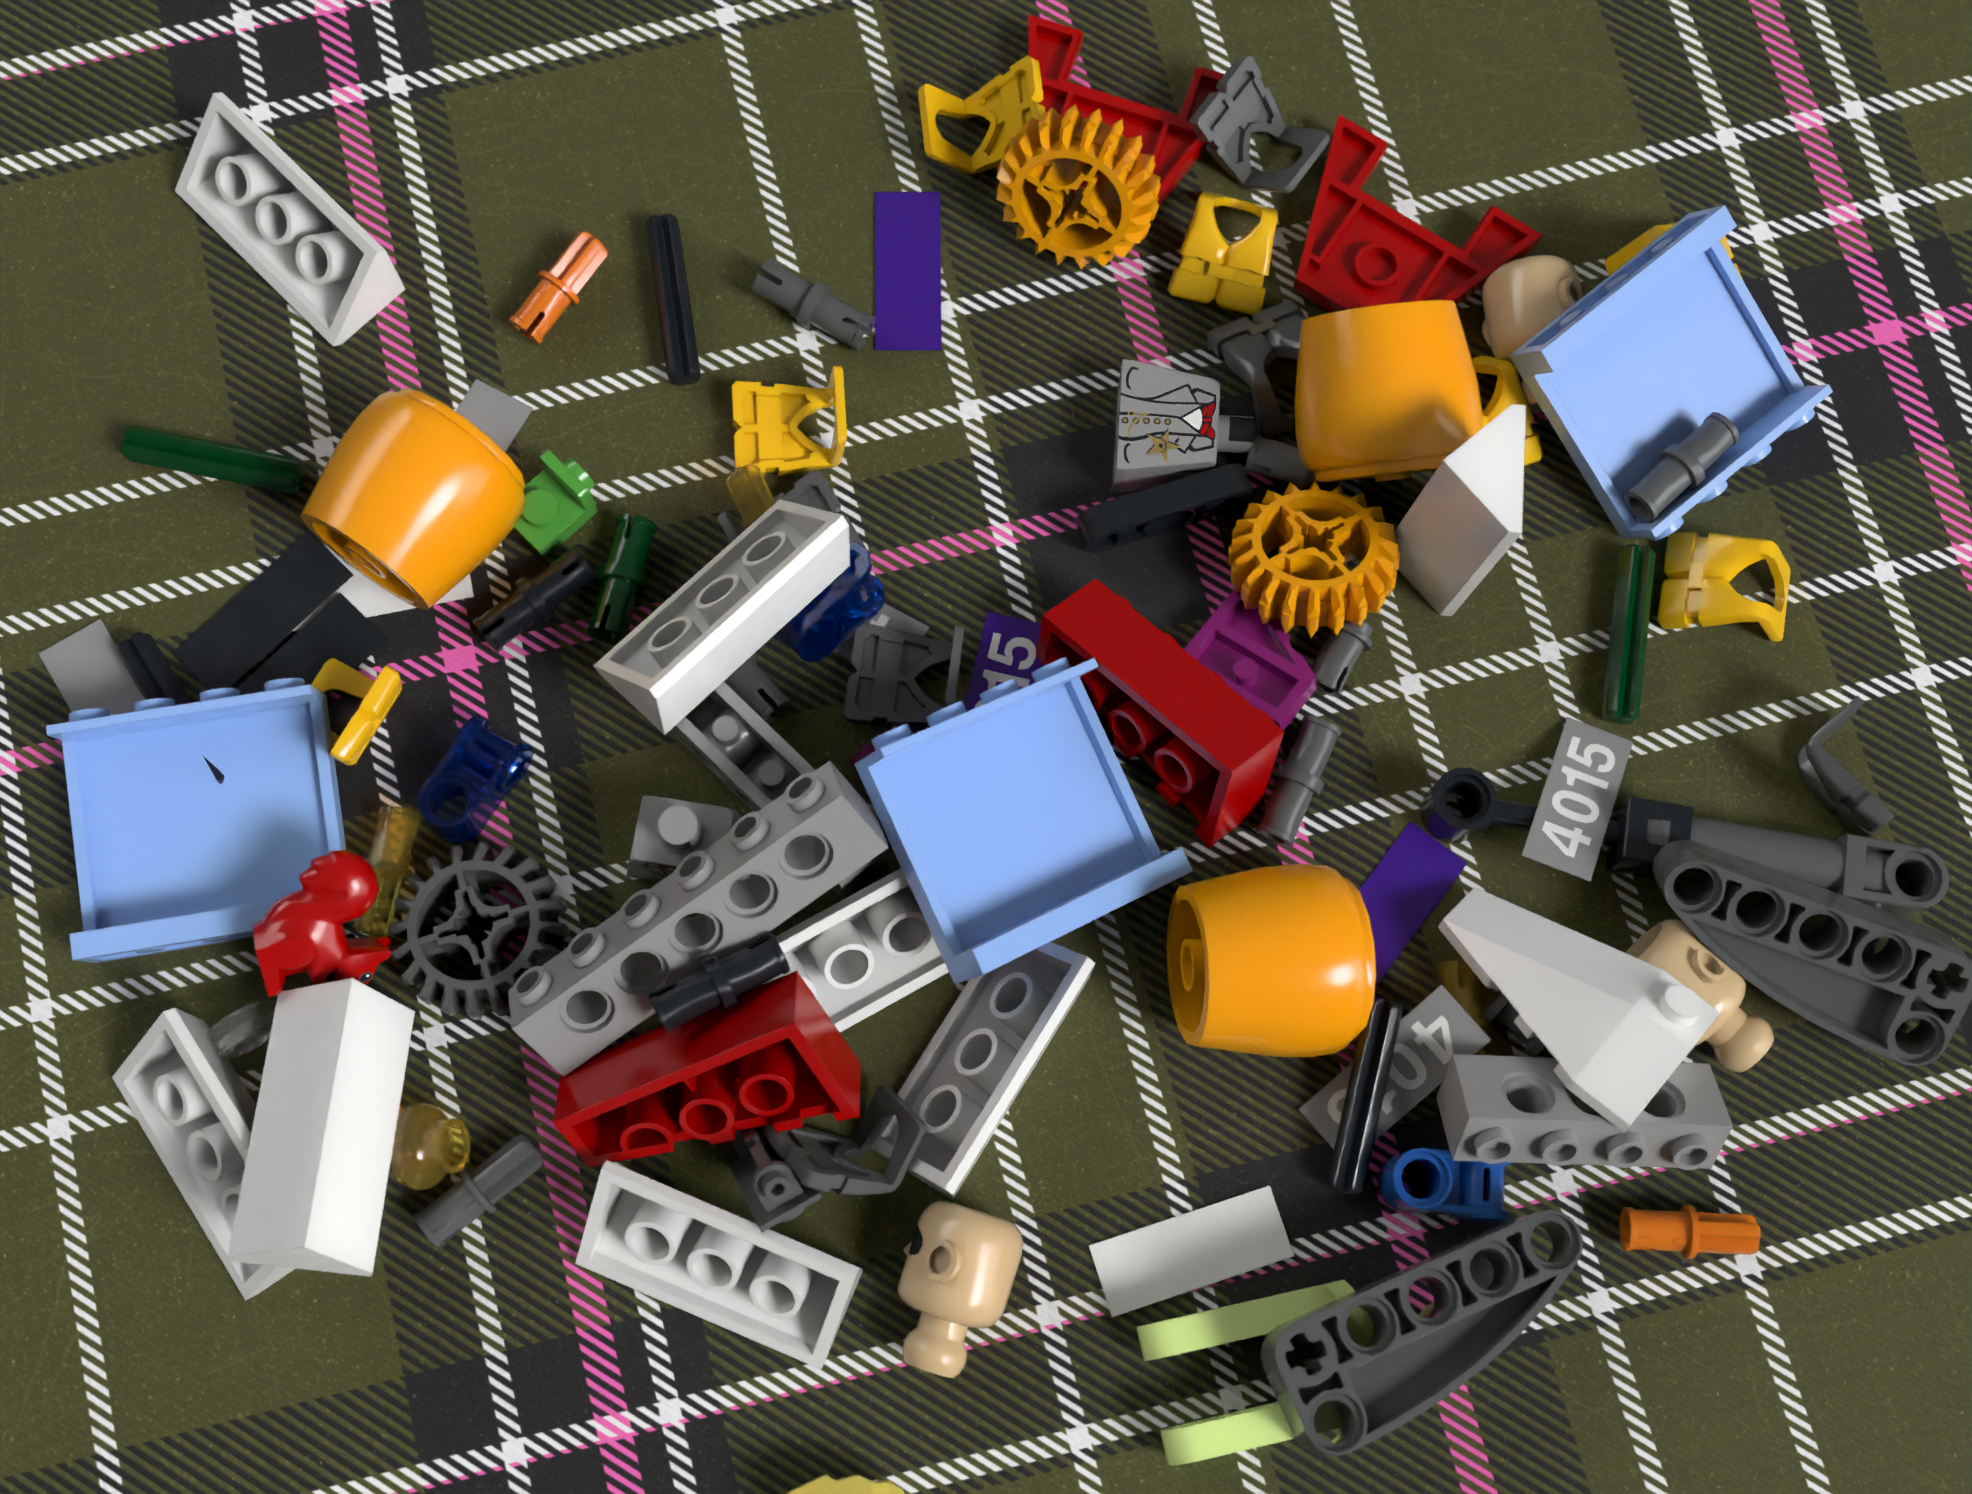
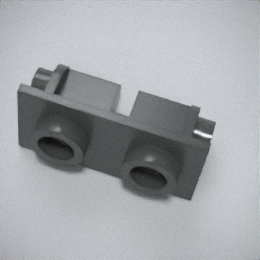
[727,1126,823,1233]

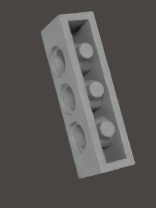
[670,682,890,900]
[1436,1054,1733,1170]

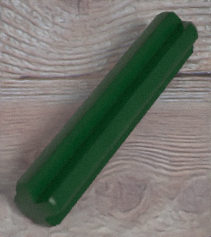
[120,425,306,494]
[1601,544,1656,725]

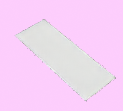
[1089,1185,1294,1317]

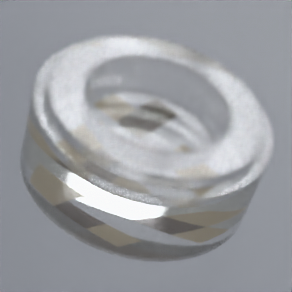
[206,1001,274,1059]

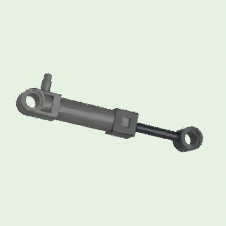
[1420,768,1949,955]

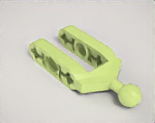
[1137,1280,1434,1466]

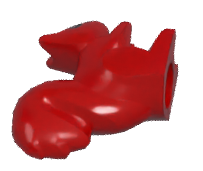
[253,850,392,997]

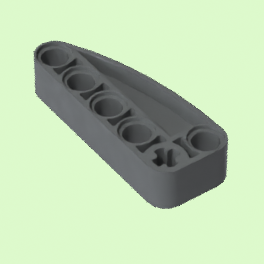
[1652,839,1972,1067]
[1260,1210,1583,1456]

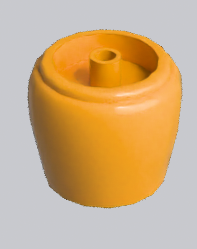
[1295,300,1483,482]
[300,388,526,610]
[1166,864,1376,1057]

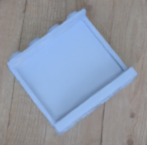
[1509,205,1833,541]
[854,657,1193,984]
[46,678,356,963]

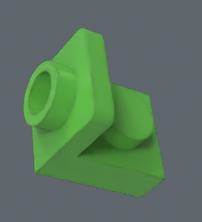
[513,449,598,560]

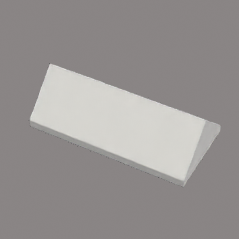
[175,92,405,346]
[1394,404,1526,616]
[593,499,850,735]
[753,868,949,1032]
[870,942,1095,1200]
[227,978,415,1277]
[112,1008,296,1300]
[575,1160,863,1369]

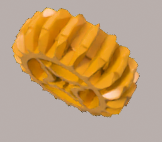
[996,105,1161,269]
[1228,480,1400,638]

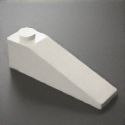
[1438,887,1721,1133]

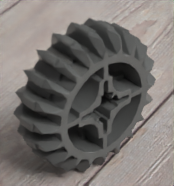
[388,842,570,1020]

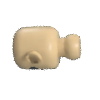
[1482,255,1583,413]
[1626,919,1774,1073]
[898,1201,1023,1378]

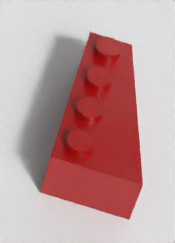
[1036,578,1285,849]
[552,971,861,1167]

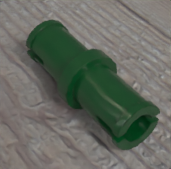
[587,514,657,644]

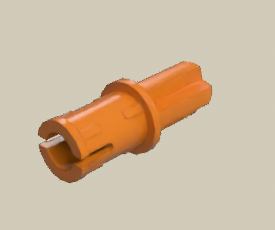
[508,231,608,345]
[1619,1205,1761,1259]

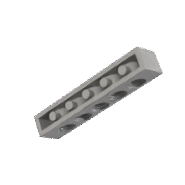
[508,761,888,1077]

